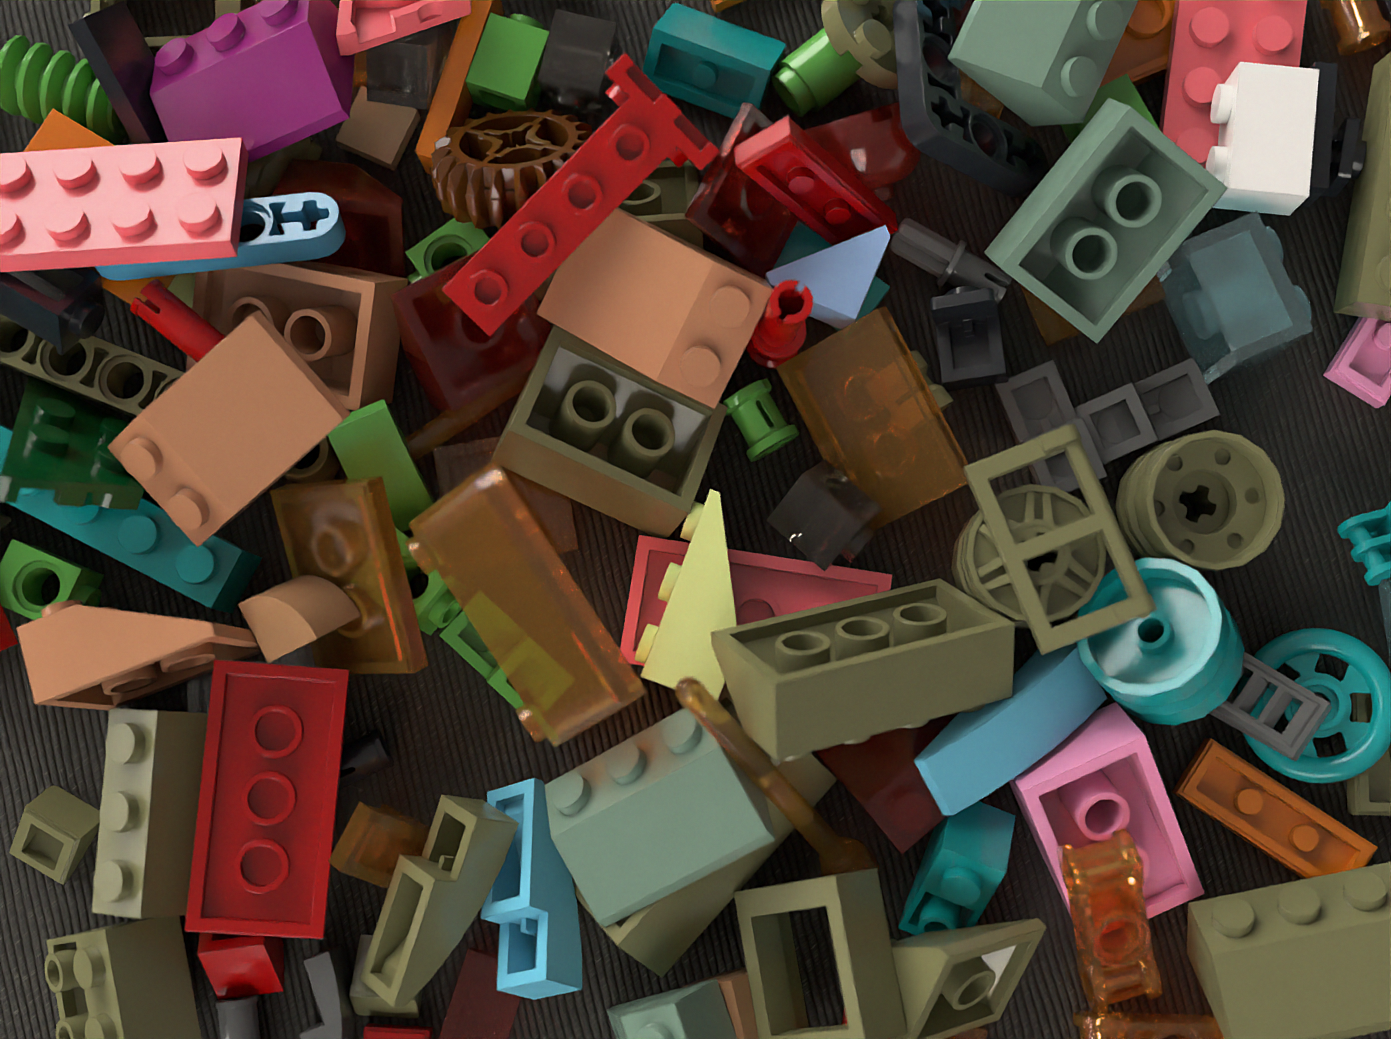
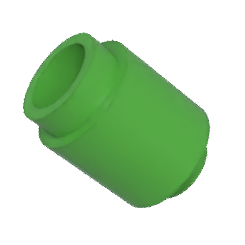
[771,28,863,117]

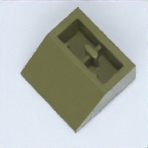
[44,916,202,1039]

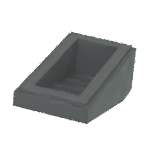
[1209,652,1332,762]

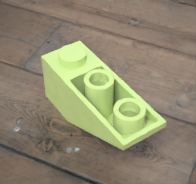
[634,489,737,702]

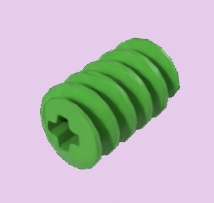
[0,35,128,146]

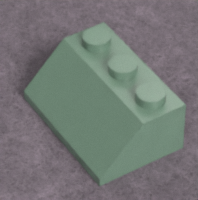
[947,0,1138,126]
[984,98,1228,343]
[544,695,775,928]

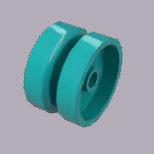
[1077,558,1245,725]

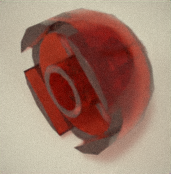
[804,101,922,201]

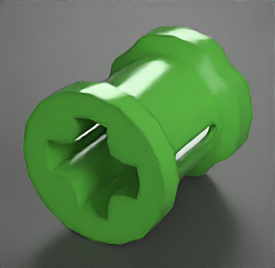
[722,379,800,462]

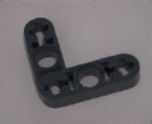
[893,0,1049,198]

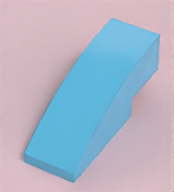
[914,644,1107,816]
[481,778,582,1000]

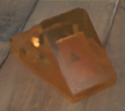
[328,802,431,889]

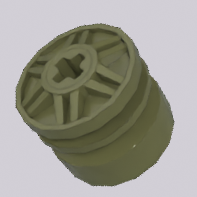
[1115,430,1285,571]
[951,484,1106,630]

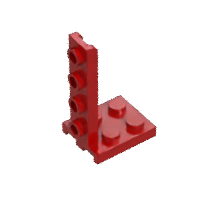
[441,53,720,337]

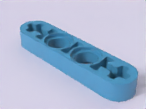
[94,192,346,281]

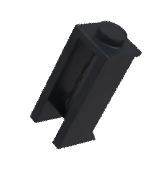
[0,267,105,356]

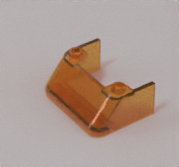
[405,460,647,747]

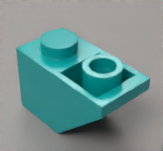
[898,801,1016,935]

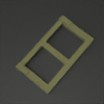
[963,424,1158,655]

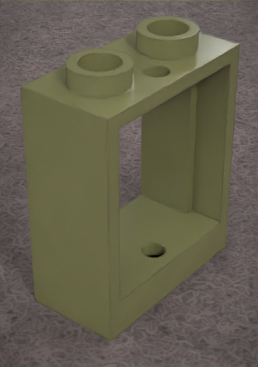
[734,868,907,1039]

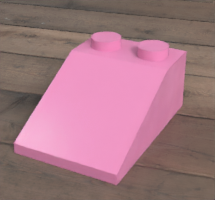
[1009,702,1205,947]

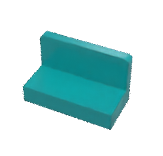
[642,3,786,126]

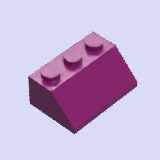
[149,0,355,163]

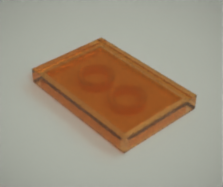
[776,306,969,536]
[270,476,429,674]

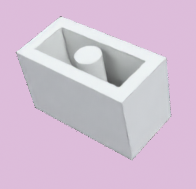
[1206,62,1319,216]

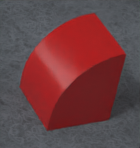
[197,932,284,1000]

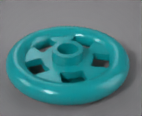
[1236,628,1391,784]

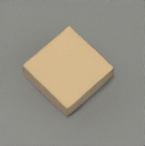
[335,86,421,171]

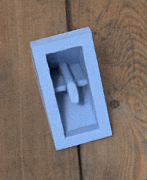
[765,225,891,333]

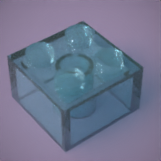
[1154,211,1313,385]

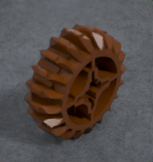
[430,107,593,230]

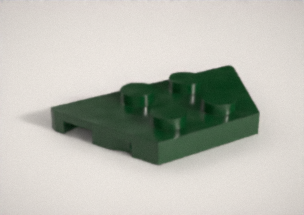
[0,375,144,510]

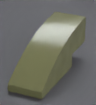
[359,795,519,1008]

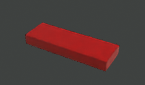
[734,116,898,246]

